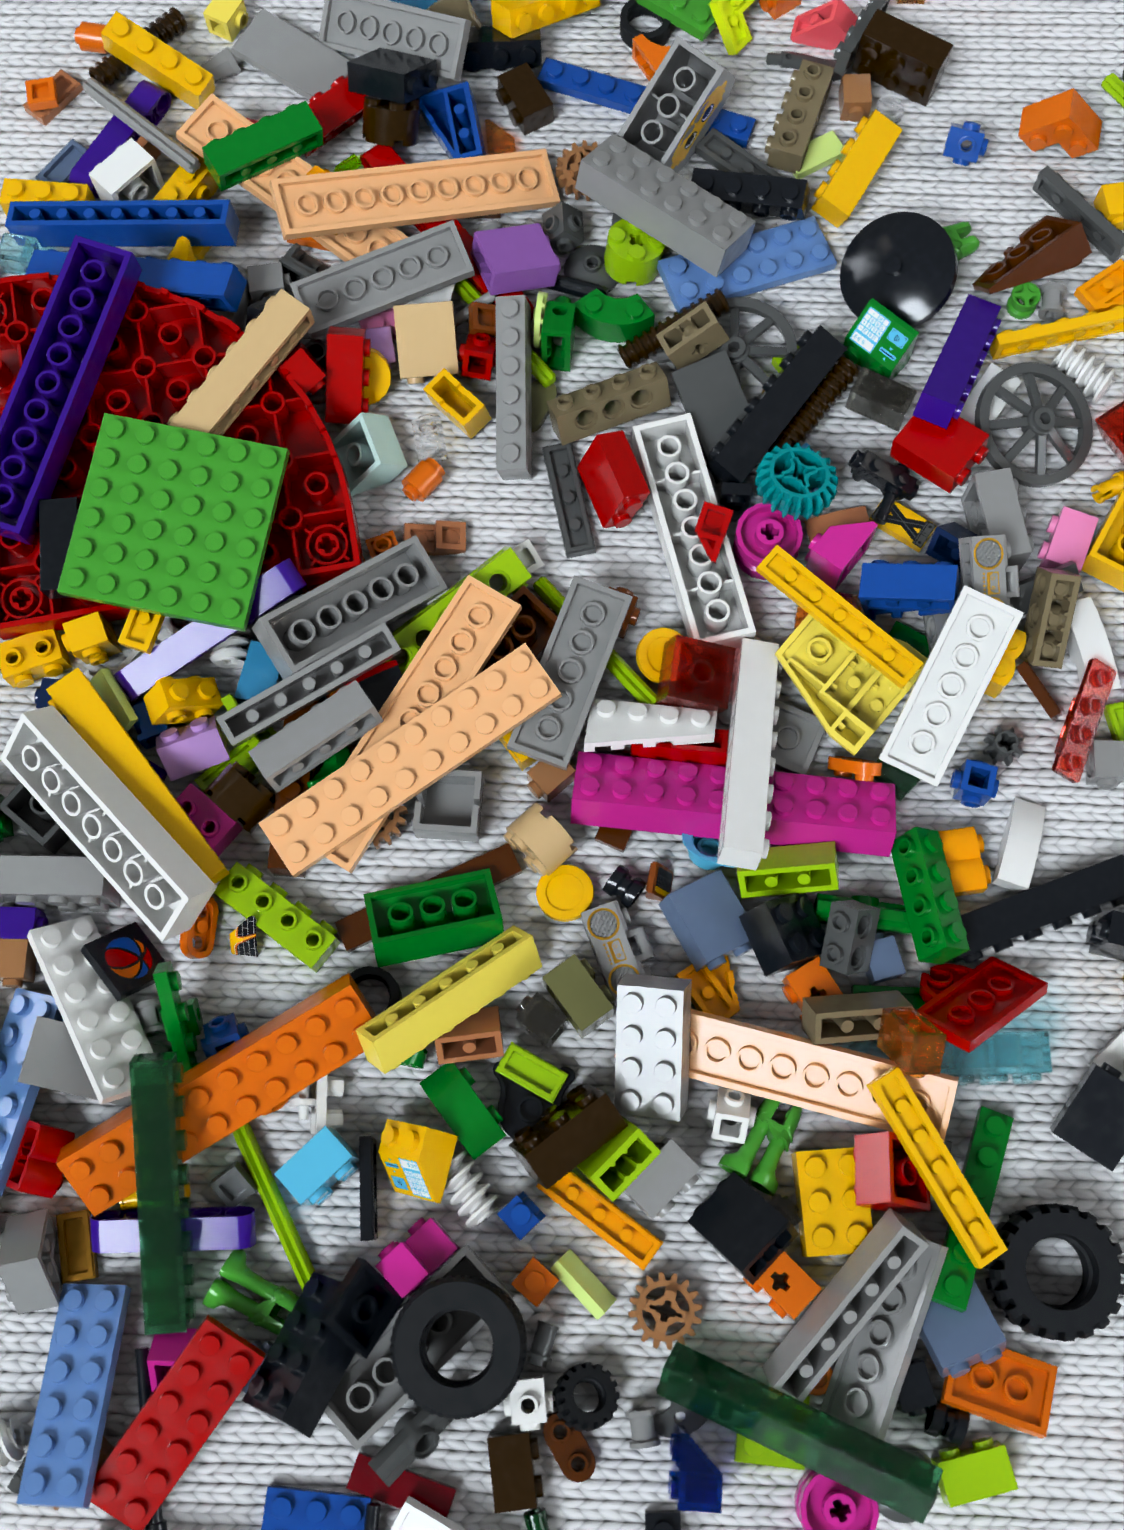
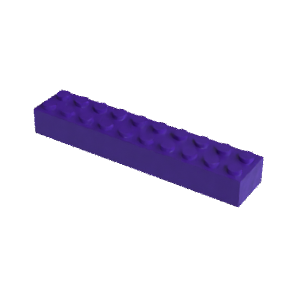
[0,235,142,546]

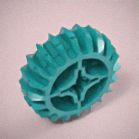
[755,442,839,521]

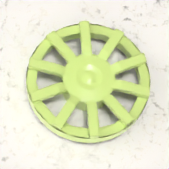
[532,291,548,348]

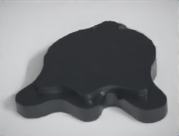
[493,1061,575,1140]

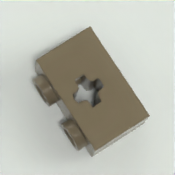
[656,301,730,369]

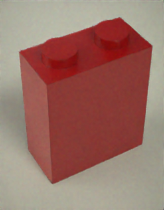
[890,416,990,494]
[577,430,651,529]

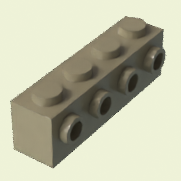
[764,59,834,174]

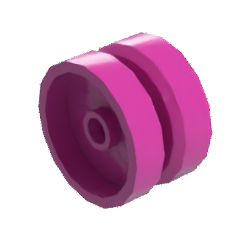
[732,503,803,580]
[794,1461,879,1530]

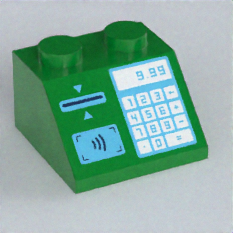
[843,298,919,386]

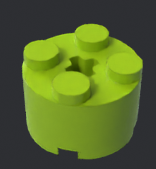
[604,219,665,286]

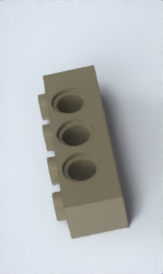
[547,362,672,446]

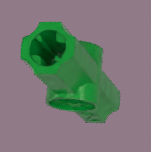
[814,893,911,935]

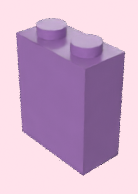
[471,223,561,296]

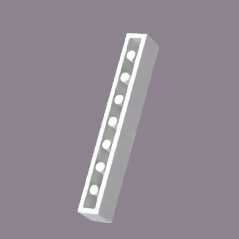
[717,638,782,871]

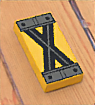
[870,499,937,553]

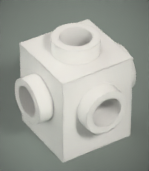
[707,1087,756,1144]
[503,1375,554,1431]

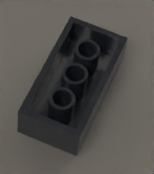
[242,1272,355,1438]

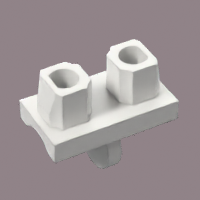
[290,1074,344,1134]

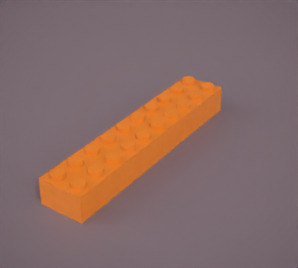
[56,973,377,1217]

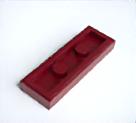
[346,1451,457,1518]

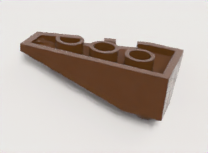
[972,215,1092,294]

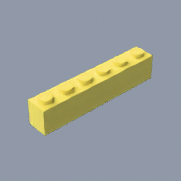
[355,925,543,1074]

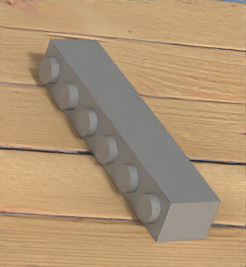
[496,295,532,480]
[216,622,401,748]
[762,1208,929,1407]

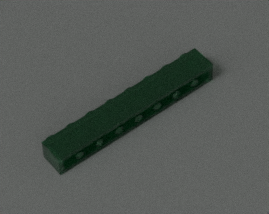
[129,1052,196,1335]
[657,1342,943,1524]

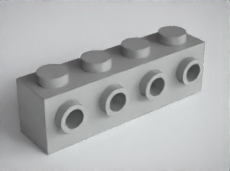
[248,680,384,793]

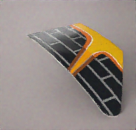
[229,916,258,957]

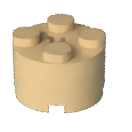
[503,802,578,877]

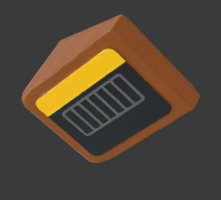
[645,861,673,901]

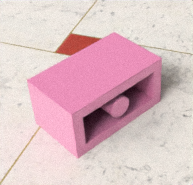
[1037,506,1099,573]

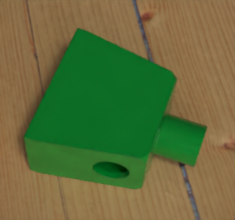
[541,296,576,372]

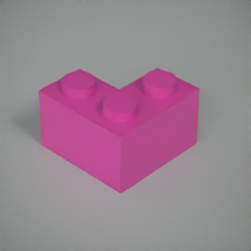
[375,1217,460,1299]

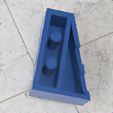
[418,81,486,159]
[858,560,961,621]

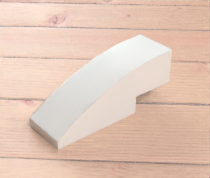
[1067,596,1121,695]
[992,797,1046,893]

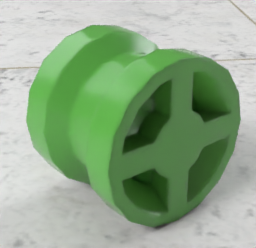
[1006,282,1041,320]

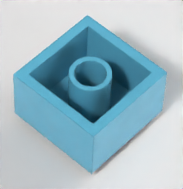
[274,1126,359,1206]

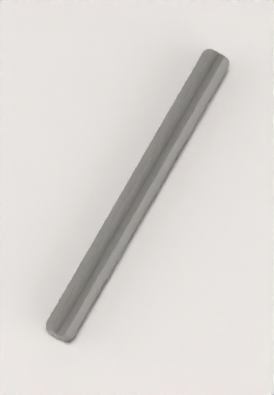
[83,78,201,174]

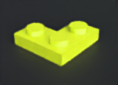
[709,0,755,55]

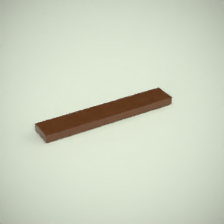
[334,843,522,953]

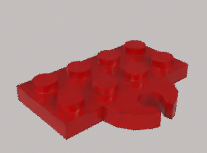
[913,956,1048,1053]

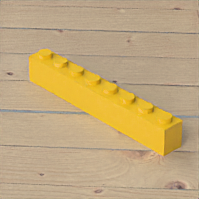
[46,667,230,884]

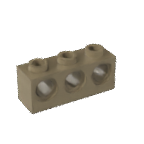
[1018,567,1082,669]

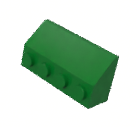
[363,868,504,968]

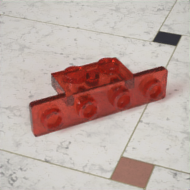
[1052,658,1116,783]

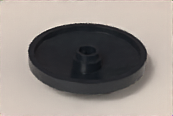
[840,212,958,328]

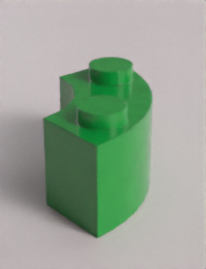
[574,288,655,343]
[419,1063,506,1160]

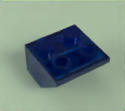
[668,1424,723,1513]

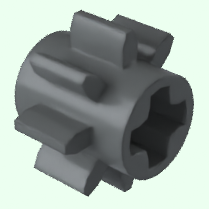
[983,726,1024,766]

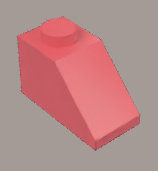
[790,0,858,50]

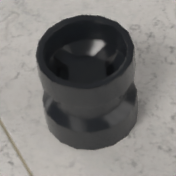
[603,865,647,909]
[924,1399,970,1446]

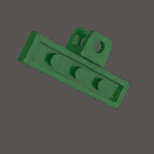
[153,961,203,1076]

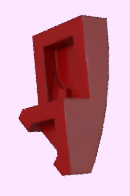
[695,501,734,564]

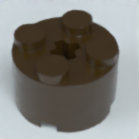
[362,96,420,146]
[204,761,275,834]

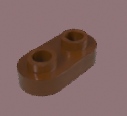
[543,1412,596,1482]

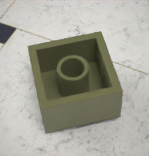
[542,954,615,1038]

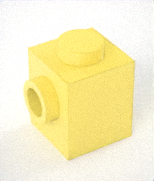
[203,0,249,42]

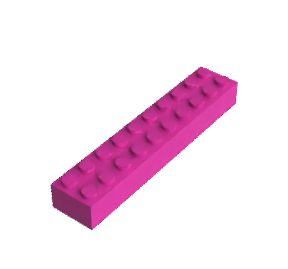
[570,751,897,857]

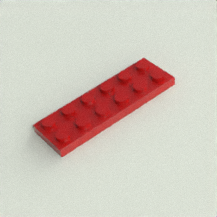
[90,1315,266,1530]

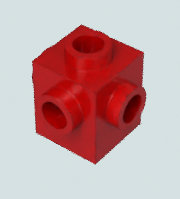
[458,333,496,381]

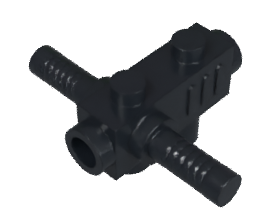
[849,450,919,525]

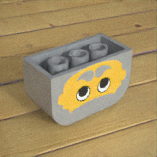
[617,36,734,173]

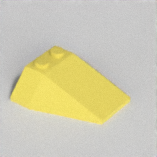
[775,614,927,756]

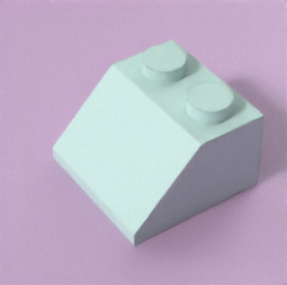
[332,412,408,496]

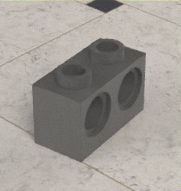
[819,900,881,975]

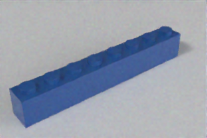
[5,200,241,247]
[25,249,247,313]

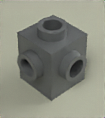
[542,201,584,254]

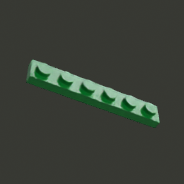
[931,1106,1014,1313]

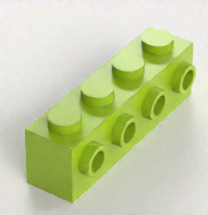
[213,862,341,973]

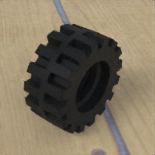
[553,1362,620,1432]

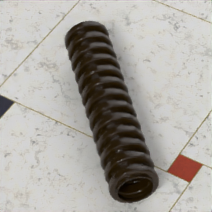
[88,7,187,88]
[617,288,730,369]
[768,357,860,452]

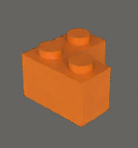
[1018,88,1102,159]

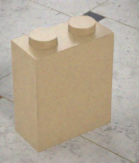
[393,301,460,384]

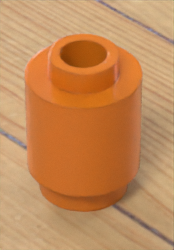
[75,21,109,54]
[402,457,445,502]

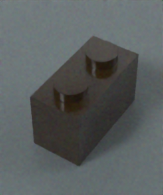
[496,62,554,136]
[487,1430,544,1514]

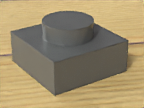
[209,1161,257,1207]

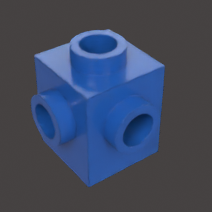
[943,121,989,166]
[950,759,999,808]
[200,1013,249,1058]

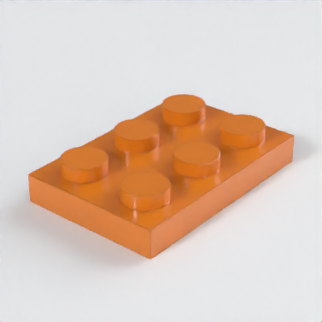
[940,1348,1058,1439]

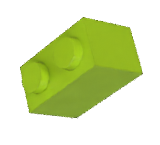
[930,1437,1018,1508]

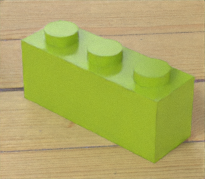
[737,841,839,898]

